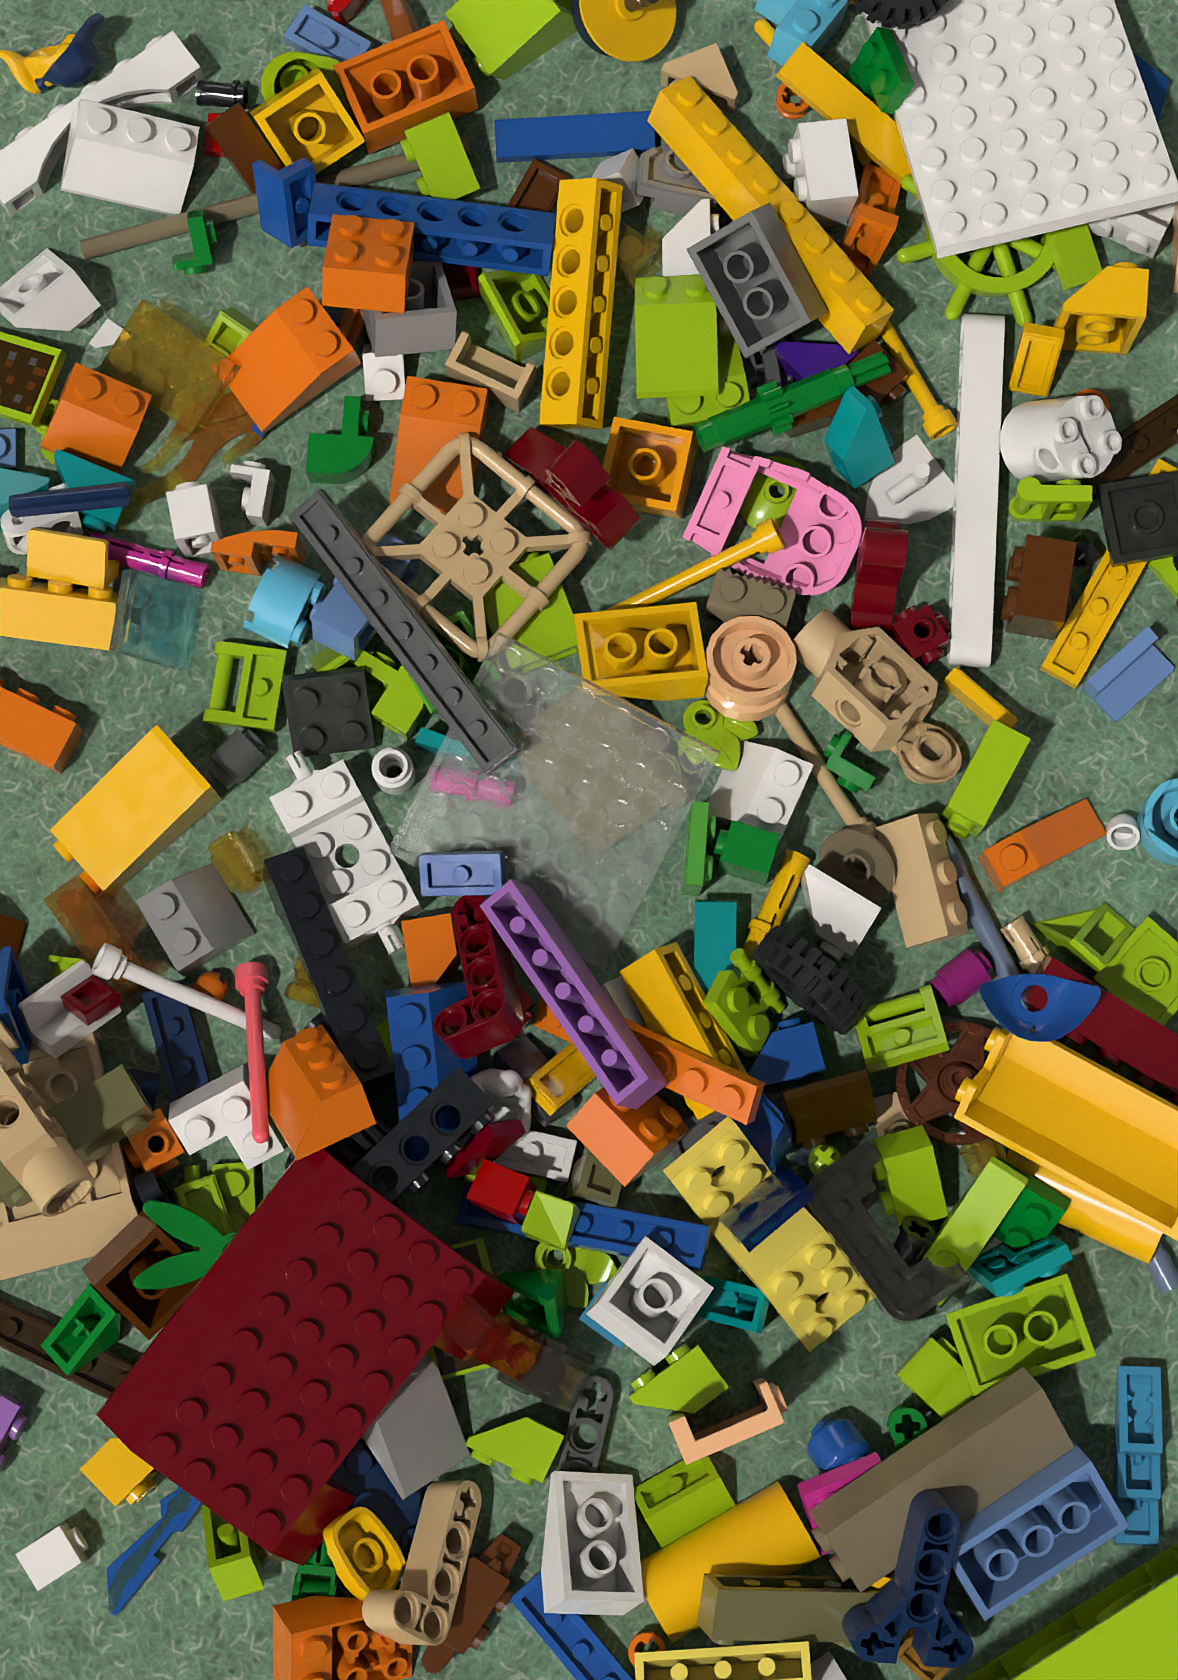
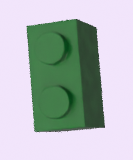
[713,820,781,885]

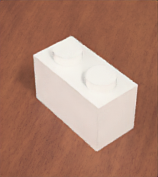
[166,482,223,559]

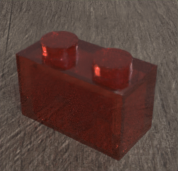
[441,1293,545,1382]

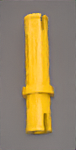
[742,849,811,956]

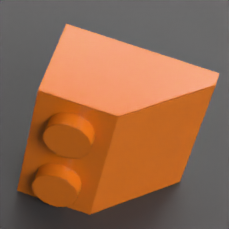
[40,362,152,474]

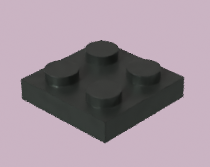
[1096,471,1178,567]
[282,666,376,758]

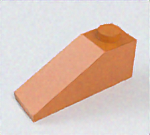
[978,798,1106,893]

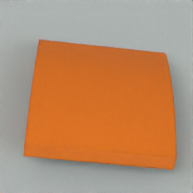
[210,530,306,577]

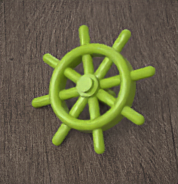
[896,174,1057,328]

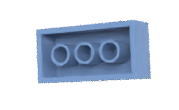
[951,1440,1129,1621]

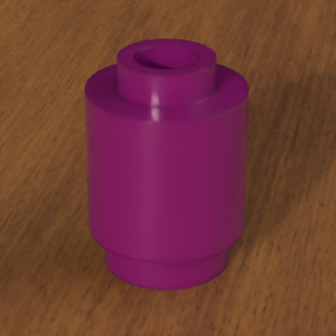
[929,948,993,1008]

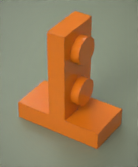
[839,163,901,277]

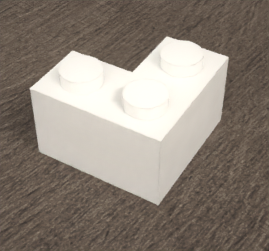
[168,1064,285,1170]

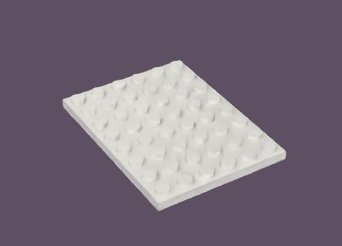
[863,0,1178,259]

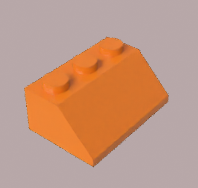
[333,20,478,154]
[266,1024,376,1160]

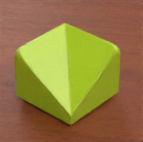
[521,1191,581,1251]

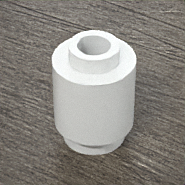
[371,747,415,795]

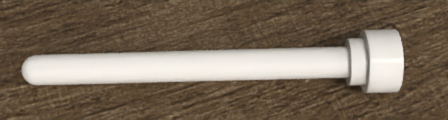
[92,943,282,1040]

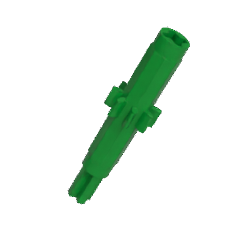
[694,351,891,452]

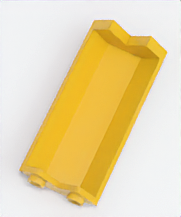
[954,1027,1178,1241]

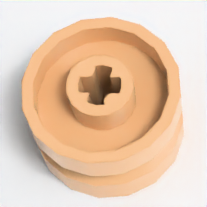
[705,616,797,722]

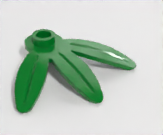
[133,1200,237,1289]

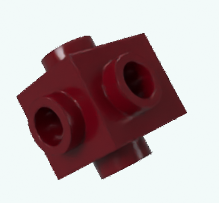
[890,605,950,667]

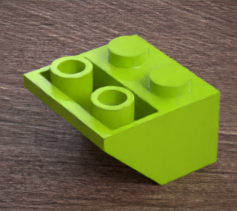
[628,1343,729,1413]

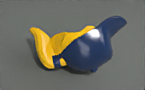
[0,13,105,94]

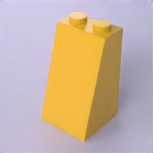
[50,725,222,897]

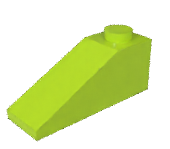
[922,1156,1029,1283]

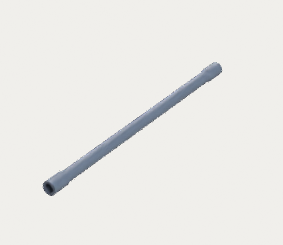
[946,835,1178,1294]

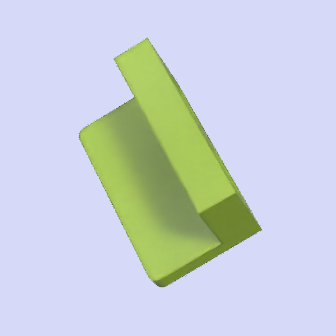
[634,1456,735,1548]

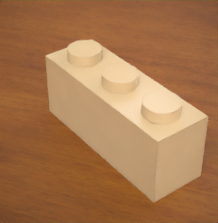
[876,813,969,948]

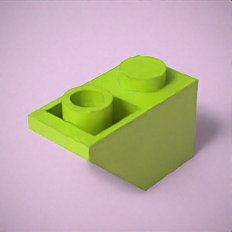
[465,1416,565,1486]

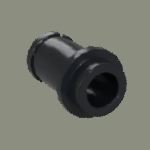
[196,80,248,109]

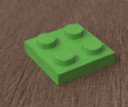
[683,801,716,896]

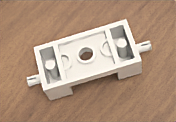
[269,750,423,955]

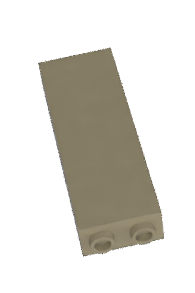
[808,1367,1075,1593]

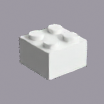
[782,118,859,227]

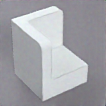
[591,148,644,212]

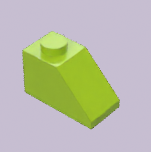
[201,1504,265,1601]

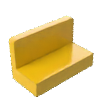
[27,527,119,589]

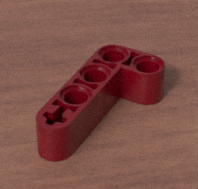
[433,895,524,1059]

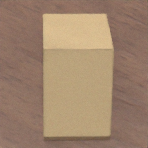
[661,43,738,114]

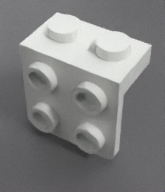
[1087,202,1175,258]

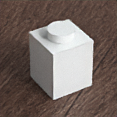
[15,1523,88,1591]

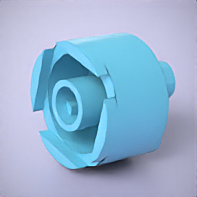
[243,554,328,649]
[1137,778,1178,866]

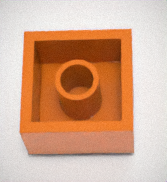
[322,214,414,314]
[566,1087,690,1187]

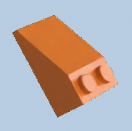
[216,286,361,434]
[389,376,490,514]

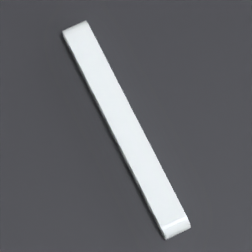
[947,313,1005,668]

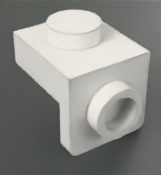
[362,344,406,401]

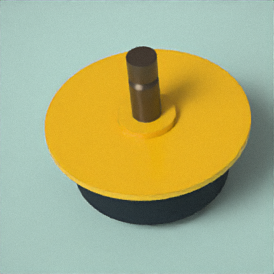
[572,0,676,62]

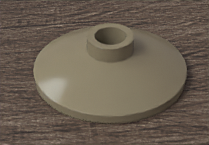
[819,829,895,904]

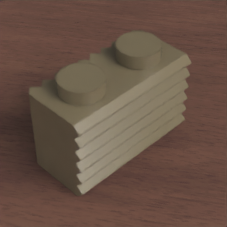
[705,568,796,631]

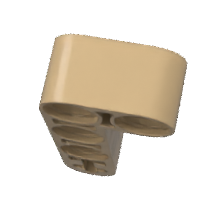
[362,1480,482,1646]

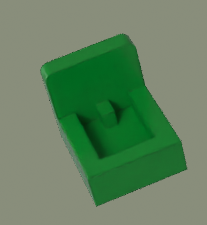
[172,209,218,275]
[823,730,878,794]

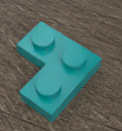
[968,1234,1073,1297]

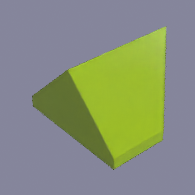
[1031,902,1135,977]

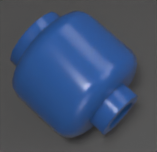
[807,1419,870,1474]

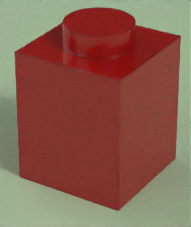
[466,1159,537,1226]

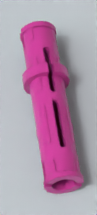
[89,531,210,589]

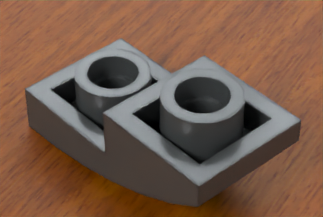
[492,1035,576,1127]

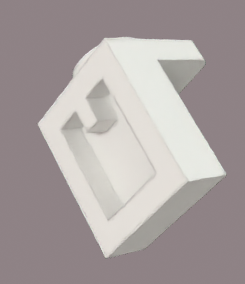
[229,461,276,527]

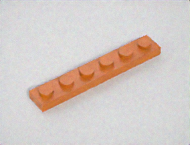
[533,996,765,1125]

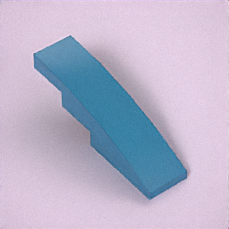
[1113,1366,1163,1547]

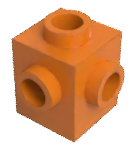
[122,1108,184,1175]

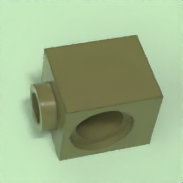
[564,1153,622,1208]

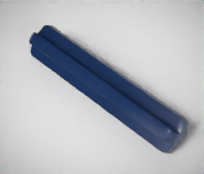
[8,483,131,518]

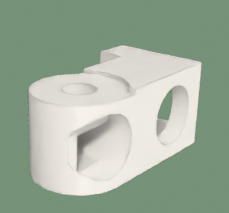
[0,483,84,555]

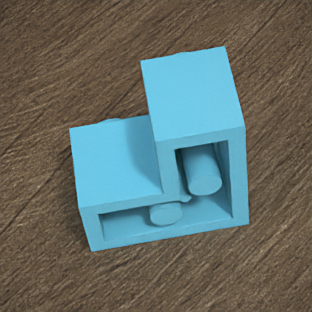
[754,0,849,66]

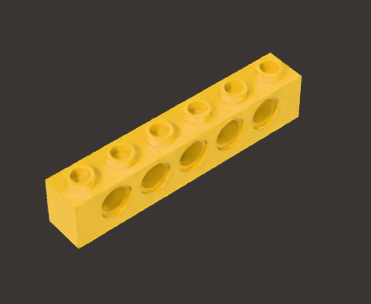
[539,178,623,430]

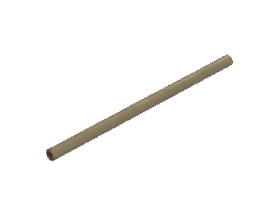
[80,137,471,260]

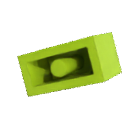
[399,111,480,200]
[871,1125,948,1227]

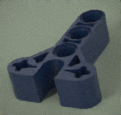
[842,1489,974,1668]

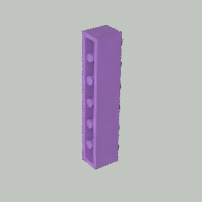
[480,879,668,1110]

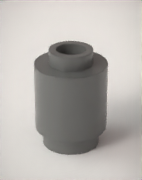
[205,729,266,789]

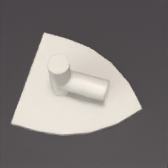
[865,435,957,524]

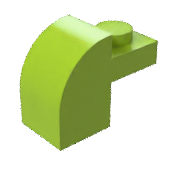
[354,650,427,741]

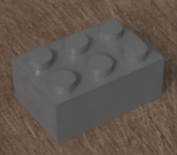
[686,203,828,358]

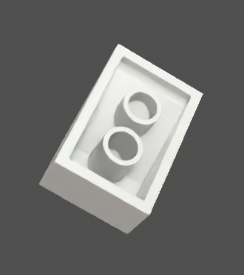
[541,1471,644,1615]

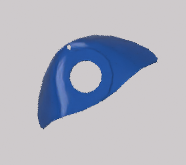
[979,973,1101,1042]
[723,1094,793,1172]

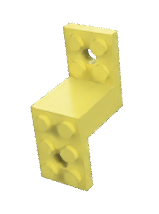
[663,1116,874,1352]

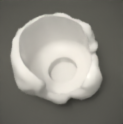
[458,1069,532,1142]

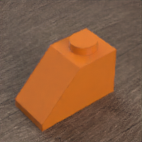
[401,913,459,987]

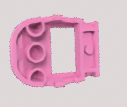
[683,447,862,595]

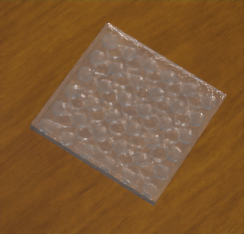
[387,632,721,971]

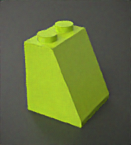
[444,0,577,80]

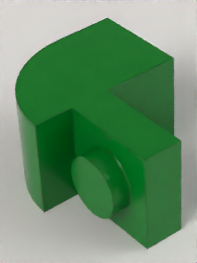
[306,396,377,484]

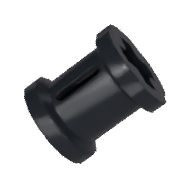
[883,1216,936,1274]

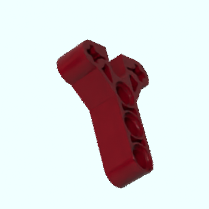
[501,427,640,549]
[849,518,908,637]

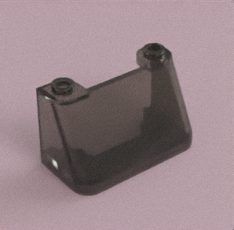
[806,1139,971,1324]

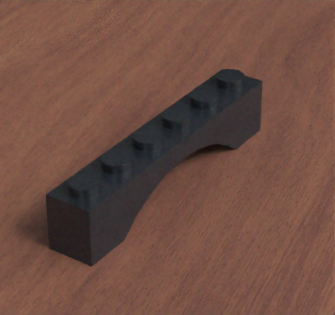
[262,847,395,1095]

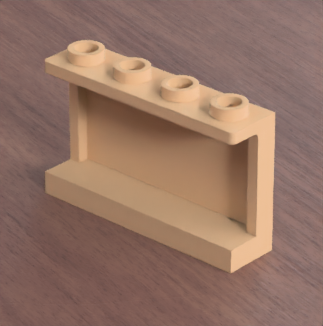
[666,1377,788,1465]

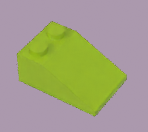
[635,274,719,399]
[664,311,750,434]
[945,1273,1096,1397]

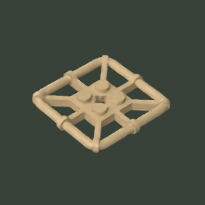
[362,433,592,662]

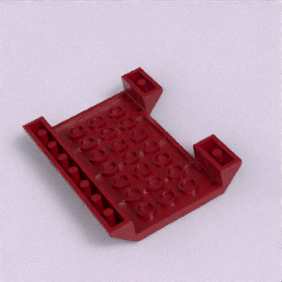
[96,1148,515,1566]

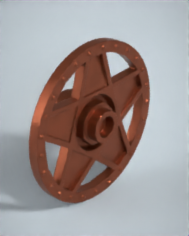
[896,1022,992,1145]

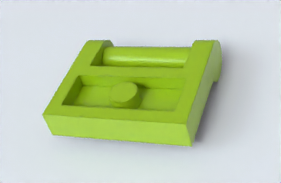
[1008,477,1092,522]
[203,641,288,733]
[855,984,950,1073]

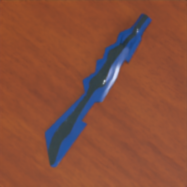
[107,1486,203,1615]

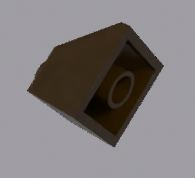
[779,1069,877,1150]

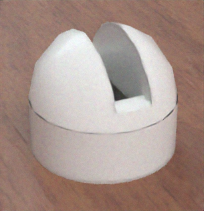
[1106,813,1140,850]

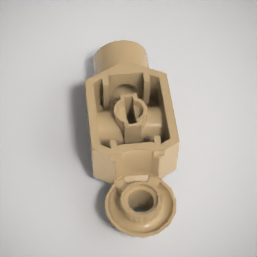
[792,609,962,785]
[0,1020,95,1217]

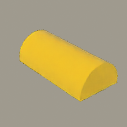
[1005,1149,1163,1264]
[640,1481,821,1643]

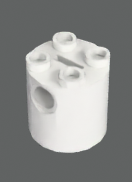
[1000,395,1122,482]

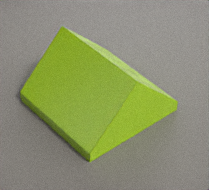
[478,270,550,364]

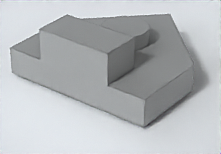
[635,143,717,216]

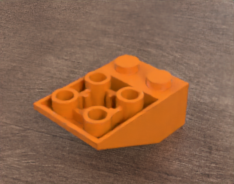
[273,1596,412,1680]

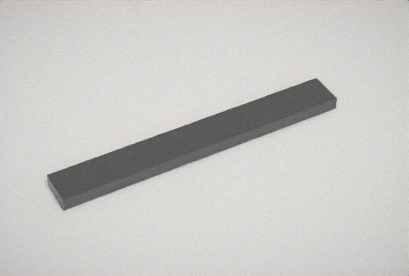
[289,489,522,775]

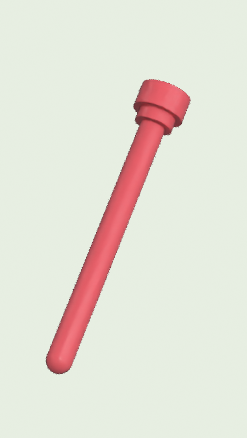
[235,962,270,1144]

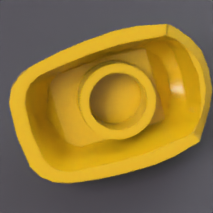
[323,1507,406,1601]

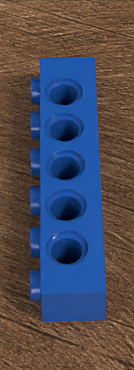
[307,183,556,276]

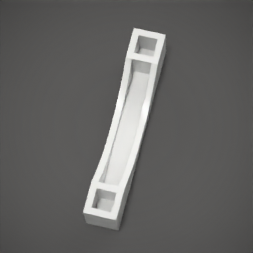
[0,31,205,217]

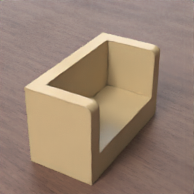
[445,331,537,413]

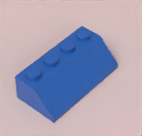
[385,981,478,1161]

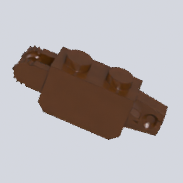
[421,1533,522,1675]

